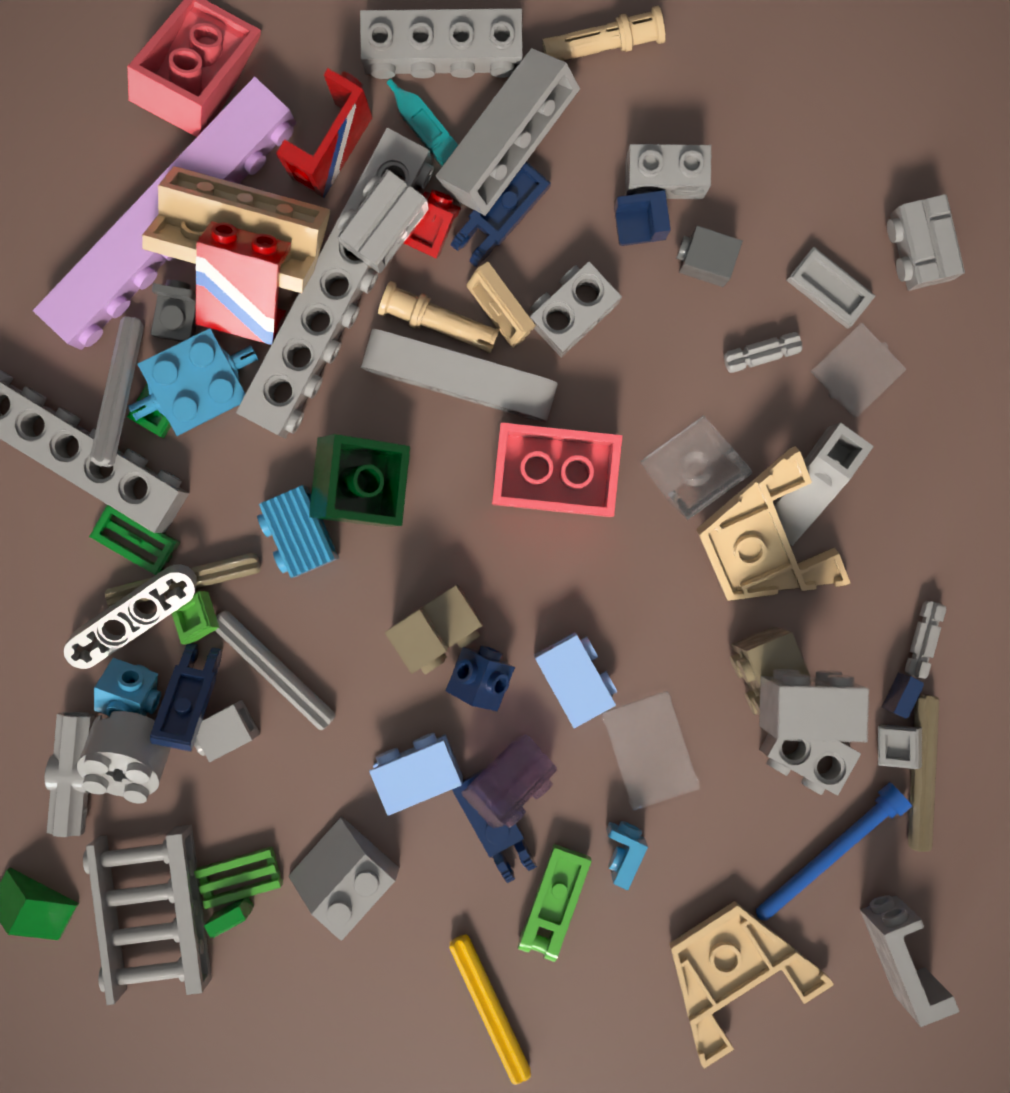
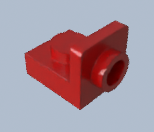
[404,190,461,258]

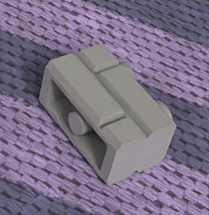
[337,170,429,273]
[887,194,965,291]

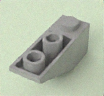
[773,423,874,546]

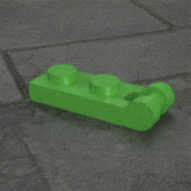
[517,844,592,962]

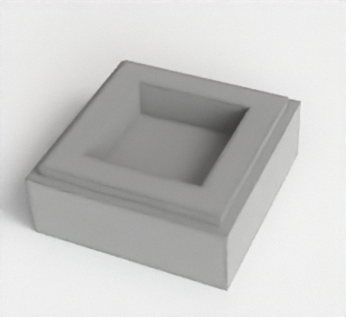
[878,724,922,769]

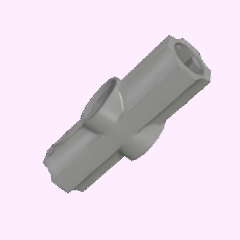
[45,712,95,837]

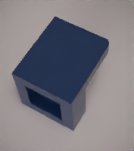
[614,190,671,246]

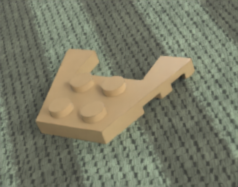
[696,446,850,601]
[669,901,834,1069]

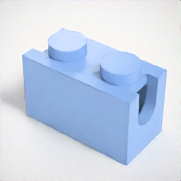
[534,632,617,728]
[369,733,463,816]

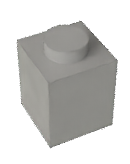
[194,700,260,763]

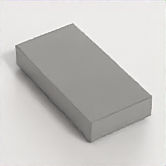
[786,247,875,329]

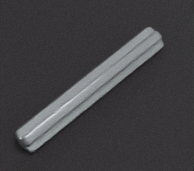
[90,316,144,467]
[215,611,336,730]

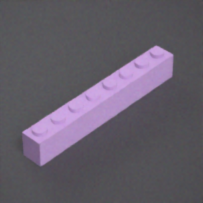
[33,76,297,350]

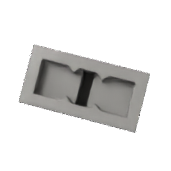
[625,144,711,199]
[530,262,622,358]
[759,733,861,796]

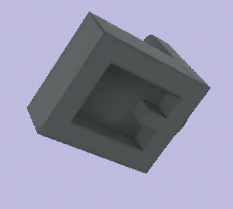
[151,279,197,342]

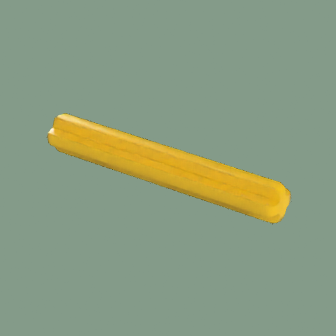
[449,934,531,1084]

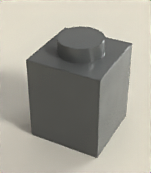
[676,226,743,287]

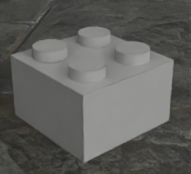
[759,669,869,742]

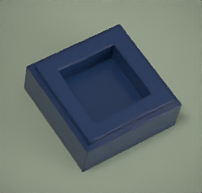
[882,672,924,719]

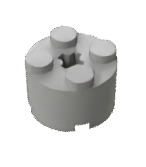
[77,711,171,804]

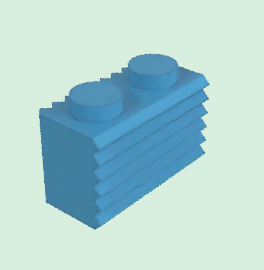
[257,485,339,578]

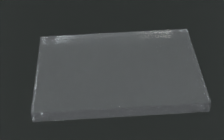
[602,691,700,810]

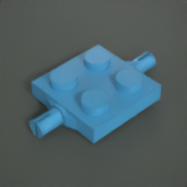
[128,328,258,436]

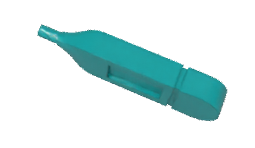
[387,79,458,166]

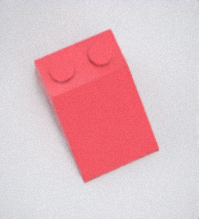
[128,0,261,137]

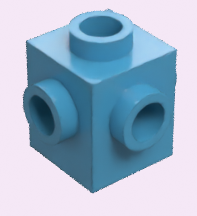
[94,658,161,717]

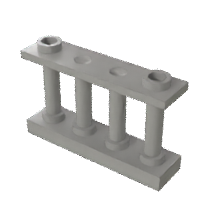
[83,824,212,1005]

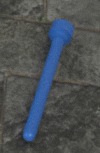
[756,782,912,921]

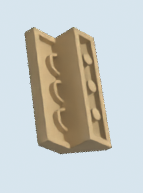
[142,166,330,293]

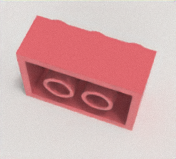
[492,423,623,517]

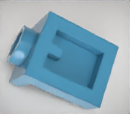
[606,821,648,890]

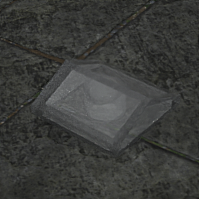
[640,415,753,520]

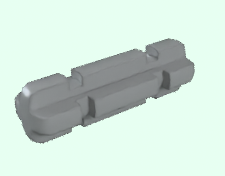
[724,332,802,373]
[905,601,946,679]

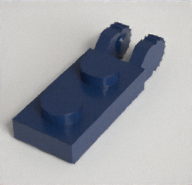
[451,161,551,267]
[150,643,222,752]
[452,768,537,883]

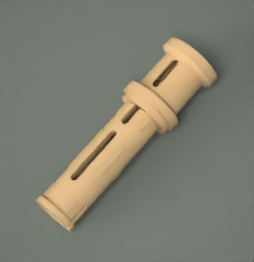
[542,5,665,61]
[378,281,500,354]

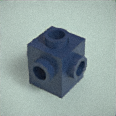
[445,645,515,711]

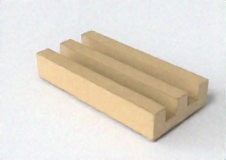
[467,262,536,348]

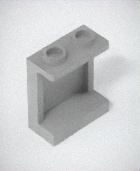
[860,895,960,1027]

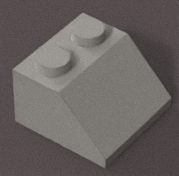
[288,816,399,941]

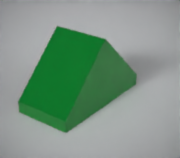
[0,868,79,940]

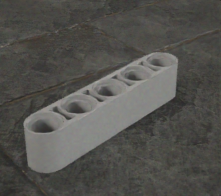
[361,329,558,422]

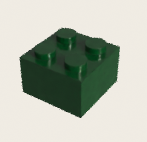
[309,434,410,527]

